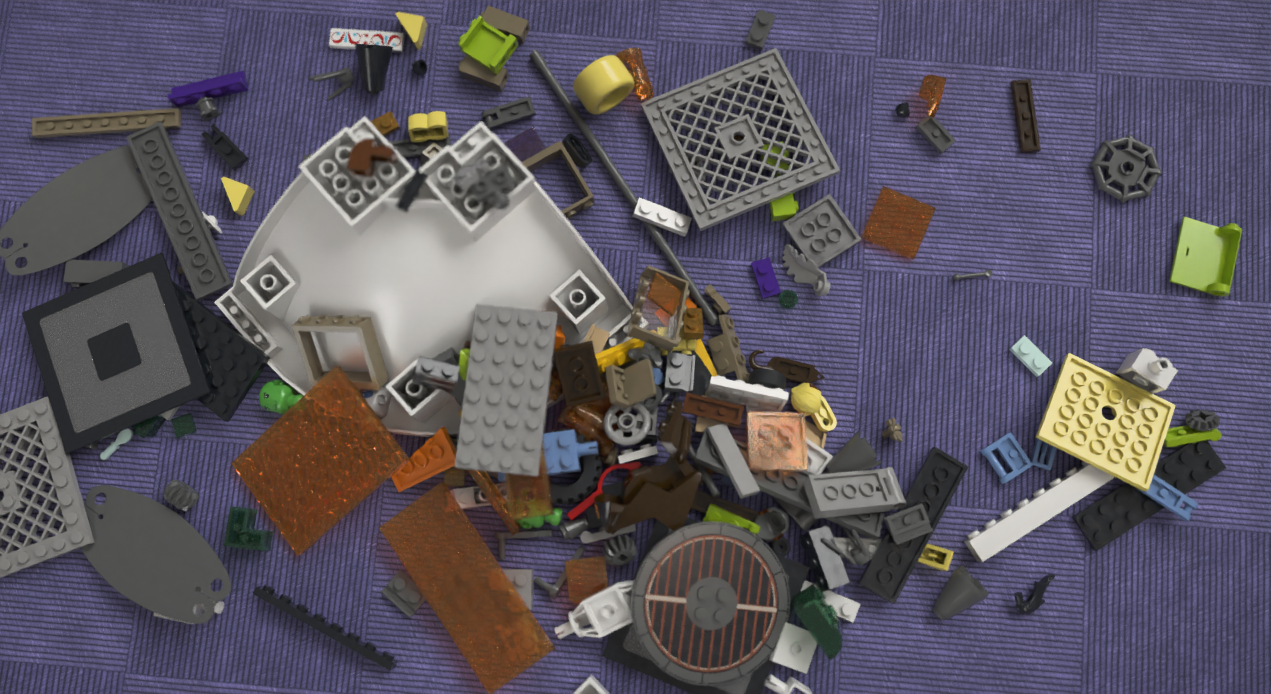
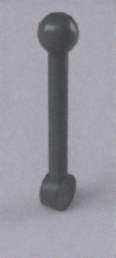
[953,269,992,281]

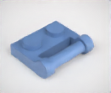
[980,432,1033,484]

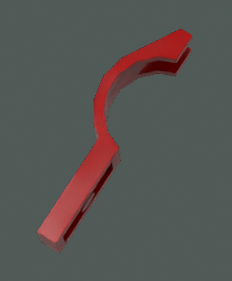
[567,461,641,520]

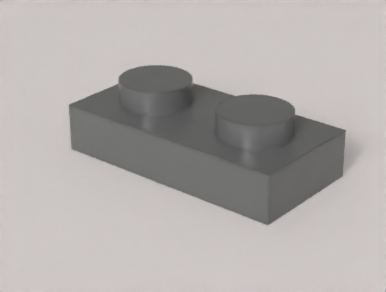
[745,9,776,50]
[916,114,956,155]

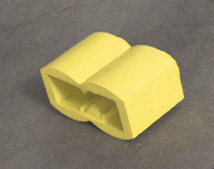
[408,111,448,142]

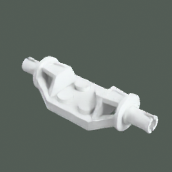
[555,580,634,639]

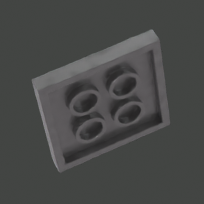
[782,194,862,268]

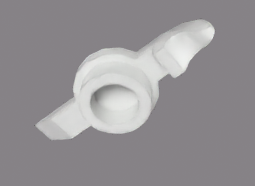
[202,211,222,234]

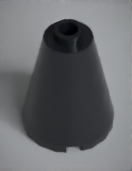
[355,44,393,95]

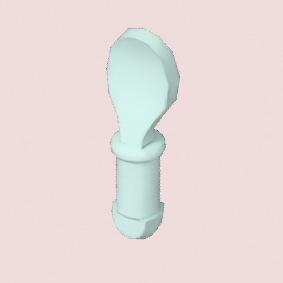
[100,428,133,460]

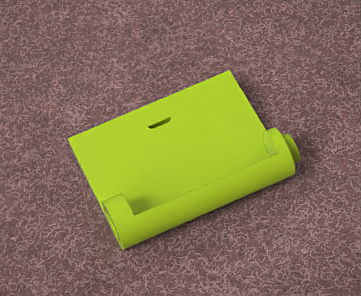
[1169,217,1242,297]

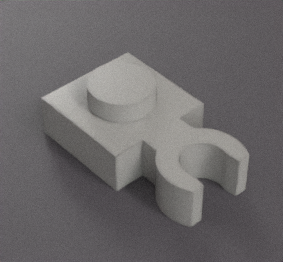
[452,157,491,191]

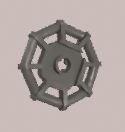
[1090,135,1162,203]

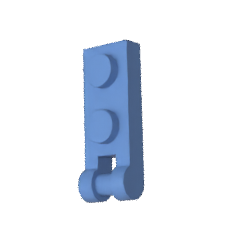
[1139,475,1198,522]

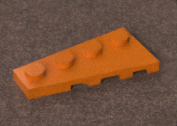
[390,426,457,492]

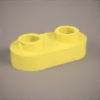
[811,396,837,432]

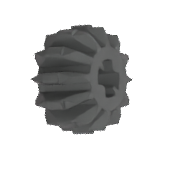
[163,480,199,511]
[603,534,637,567]

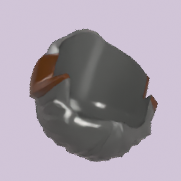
[754,507,789,541]

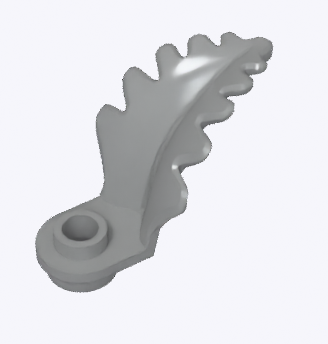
[782,244,830,297]

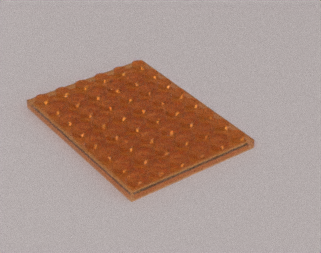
[231,366,410,556]

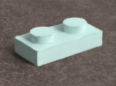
[1009,335,1052,377]

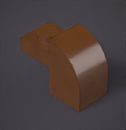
[347,138,397,177]

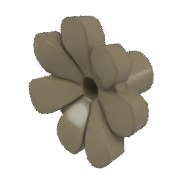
[882,417,903,442]

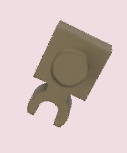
[704,284,731,315]

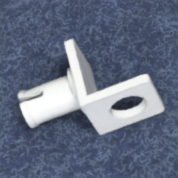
[764,674,813,694]

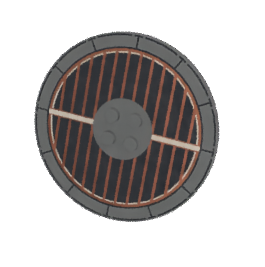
[630,521,790,685]

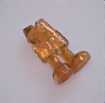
[615,47,654,100]
[565,404,624,457]

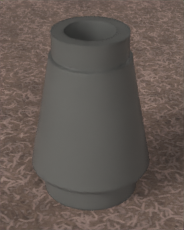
[559,517,589,541]

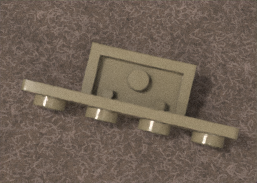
[707,314,749,384]

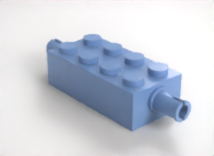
[498,429,598,482]

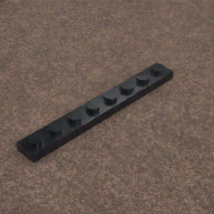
[252,585,398,671]

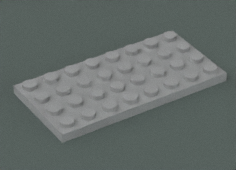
[455,304,558,476]

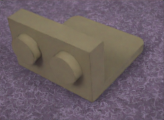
[605,359,656,409]

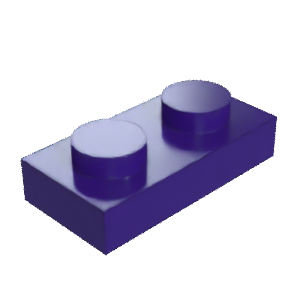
[751,257,781,300]

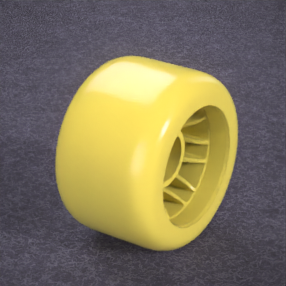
[573,55,634,115]

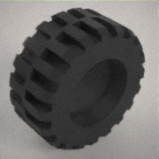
[528,428,602,505]

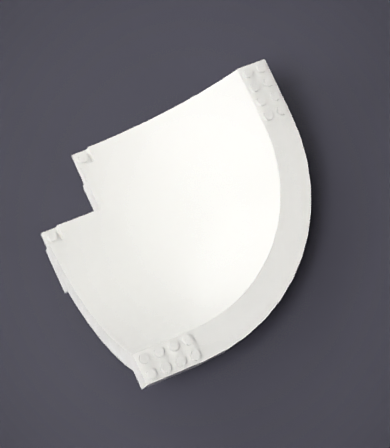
[214,116,648,437]

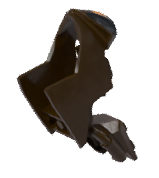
[594,399,701,534]

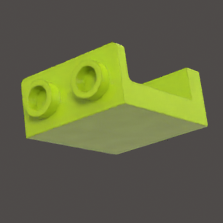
[458,15,518,75]

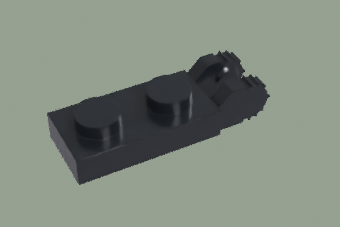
[202,124,249,171]

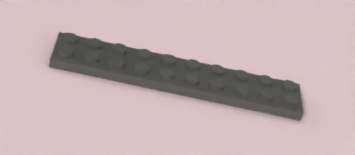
[126,121,233,301]
[693,427,885,540]

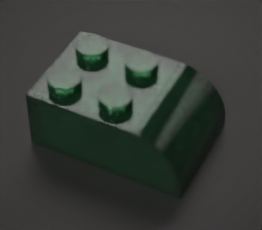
[793,584,842,660]

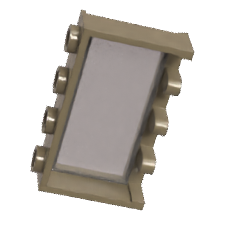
[627,265,690,353]

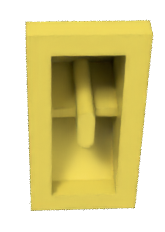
[396,12,427,50]
[221,177,255,216]
[917,543,954,571]

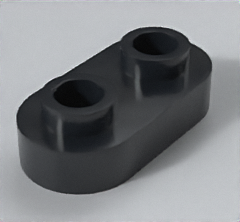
[562,134,592,168]

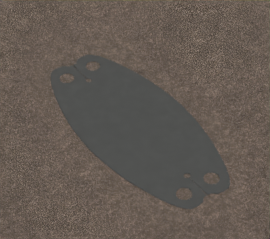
[0,145,153,275]
[81,485,231,624]

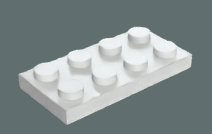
[705,376,789,413]

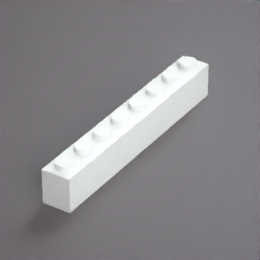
[964,461,1114,562]

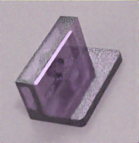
[503,126,545,162]

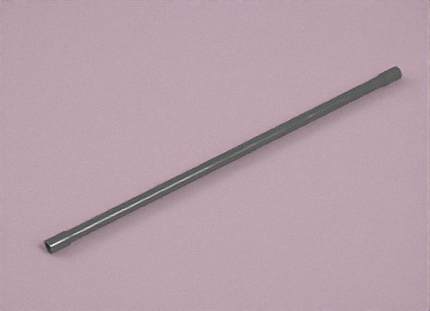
[529,50,720,327]

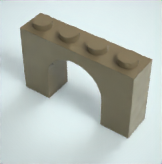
[458,6,530,92]

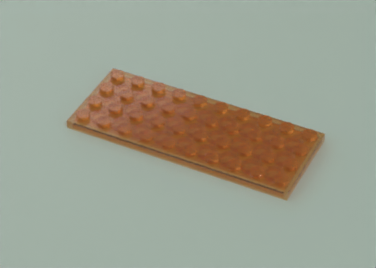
[379,482,555,694]

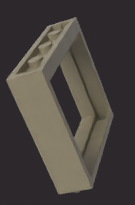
[521,141,595,219]
[292,315,389,390]

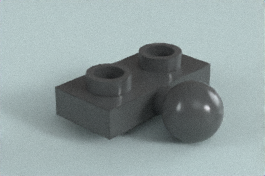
[471,165,516,210]

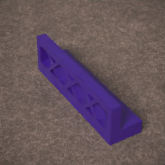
[168,71,248,108]

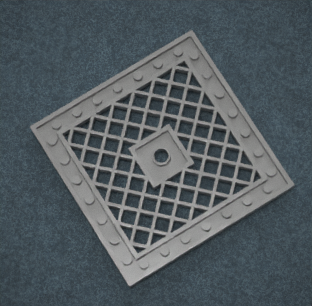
[641,48,840,231]
[0,396,95,578]

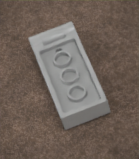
[803,467,906,518]

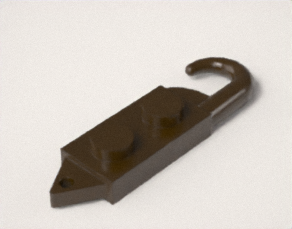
[749,349,825,384]

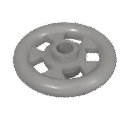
[603,403,651,445]

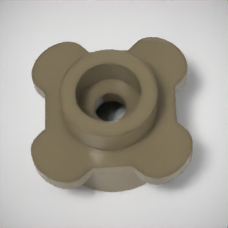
[601,448,618,467]

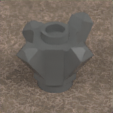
[628,342,662,369]

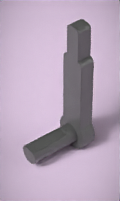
[494,529,552,559]
[534,546,585,599]

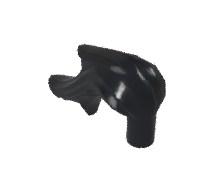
[1014,574,1055,615]

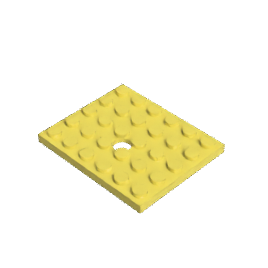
[1036,353,1176,492]

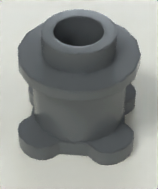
[196,97,221,121]

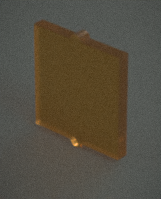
[646,273,682,317]

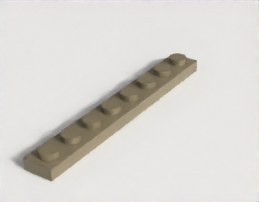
[32,108,181,138]

